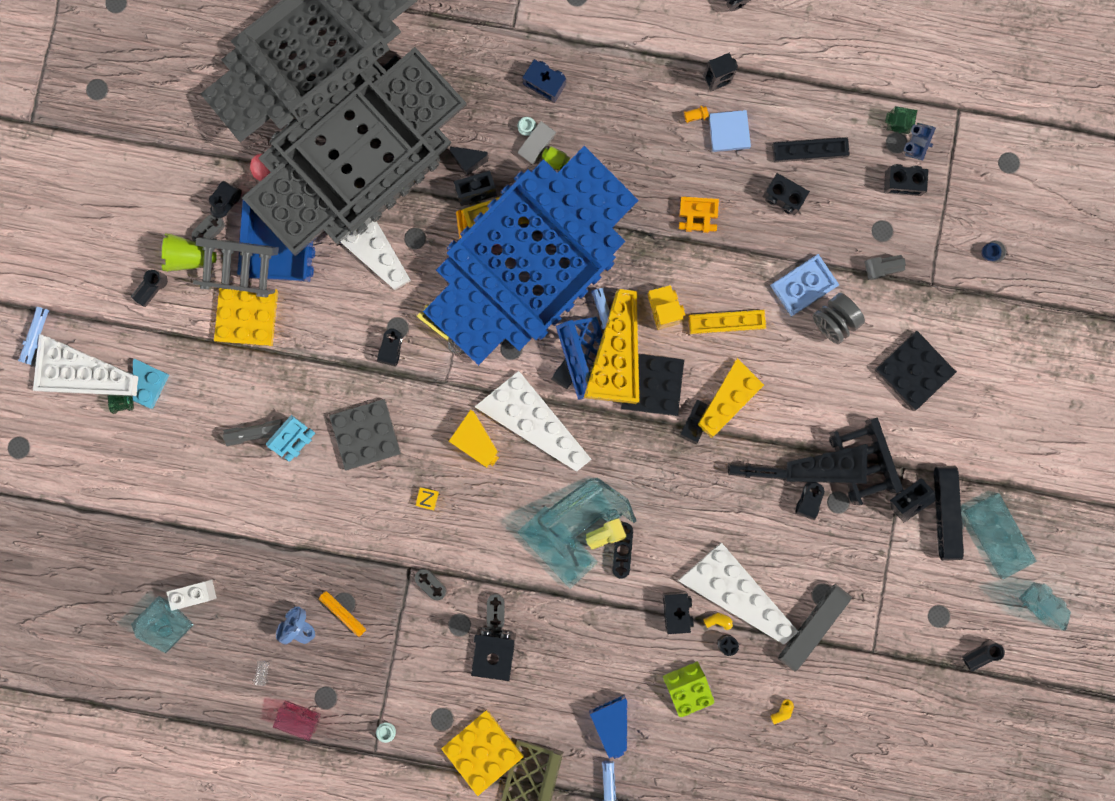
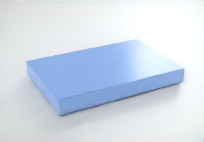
[770,254,839,317]

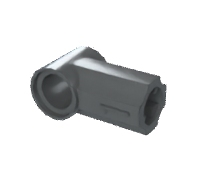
[864,255,906,280]

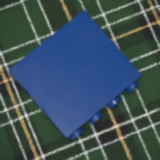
[237,200,316,282]

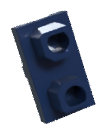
[904,123,936,161]

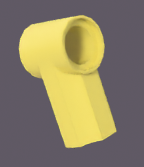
[586,519,626,550]

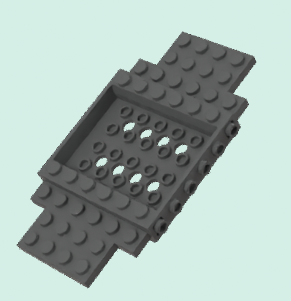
[200,0,418,142]
[242,47,467,256]

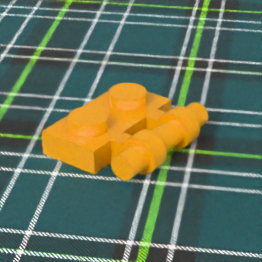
[678,196,719,233]

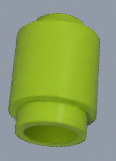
[541,146,571,171]

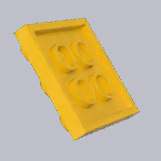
[214,288,278,347]
[441,710,524,796]

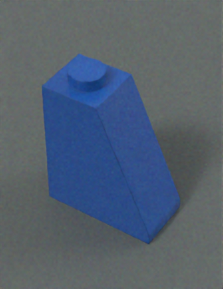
[589,694,627,759]

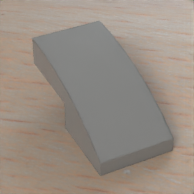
[518,121,557,164]

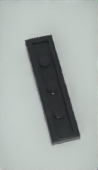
[772,137,850,163]

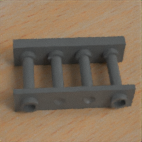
[193,237,279,297]

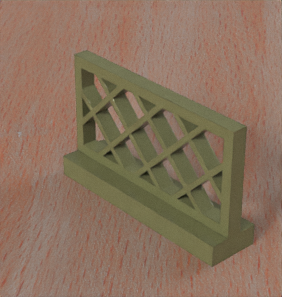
[501,739,564,801]

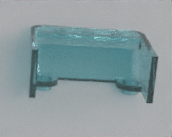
[538,478,637,568]

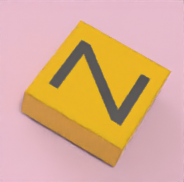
[415,487,439,510]

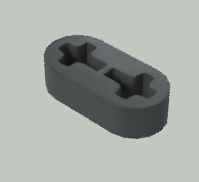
[192,214,225,242]
[415,569,447,601]
[487,593,505,632]

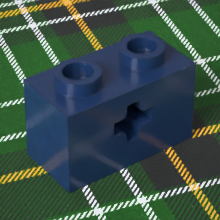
[522,59,566,103]

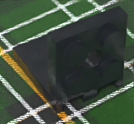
[471,627,516,681]

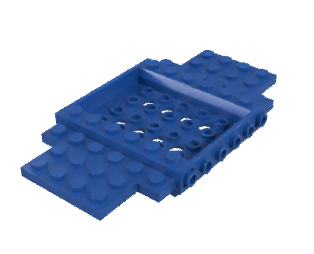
[423,146,639,366]

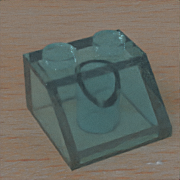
[1019,582,1071,631]
[131,596,193,653]

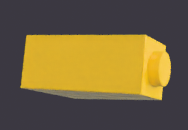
[449,410,499,468]

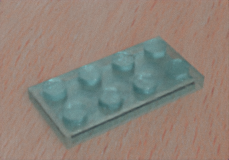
[963,493,1037,579]
[517,506,598,589]

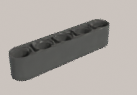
[778,584,852,672]

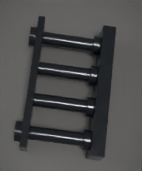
[829,417,903,506]

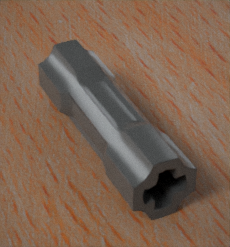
[223,419,283,447]

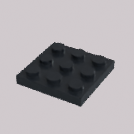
[874,331,956,411]
[621,354,685,417]

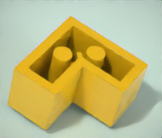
[647,285,685,330]

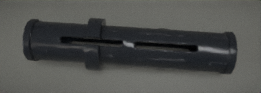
[728,463,787,480]

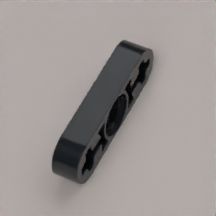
[612,522,633,579]

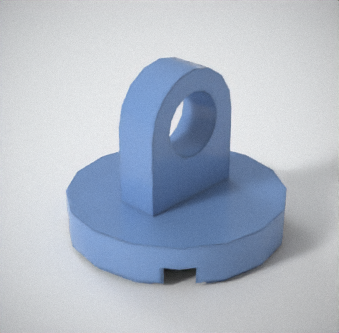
[276,606,315,645]

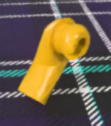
[703,613,733,630]
[770,699,794,725]

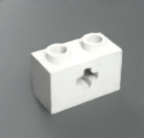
[167,580,216,611]

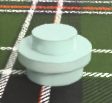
[517,117,536,136]
[376,722,396,743]

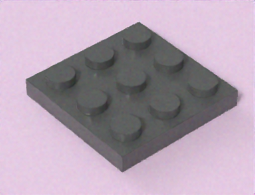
[329,399,401,471]

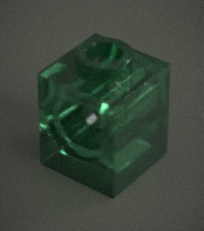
[885,106,918,134]

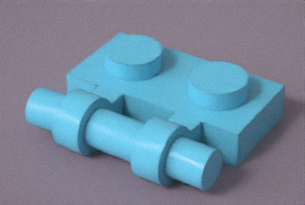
[266,415,315,462]

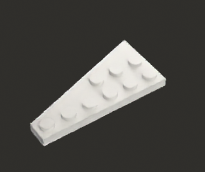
[341,183,411,290]
[33,334,138,396]
[475,371,592,472]
[678,543,798,644]

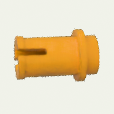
[684,105,709,123]

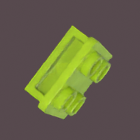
[662,661,714,717]

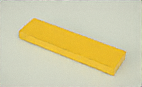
[688,310,766,335]

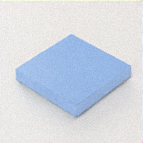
[709,110,751,152]

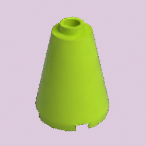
[161,233,217,272]

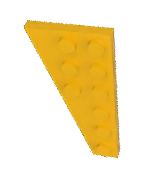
[583,289,639,404]

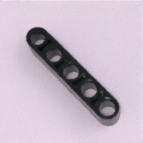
[934,465,964,561]

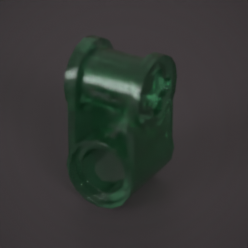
[107,395,134,414]

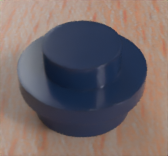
[982,243,1002,262]

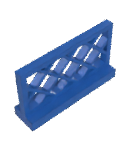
[556,317,603,400]

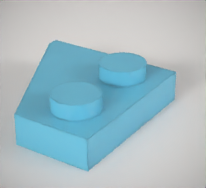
[133,359,169,409]

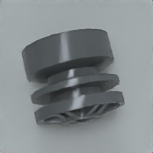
[812,293,865,344]

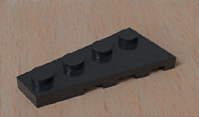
[787,444,868,484]

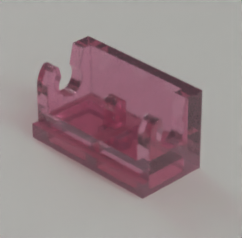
[273,700,321,741]

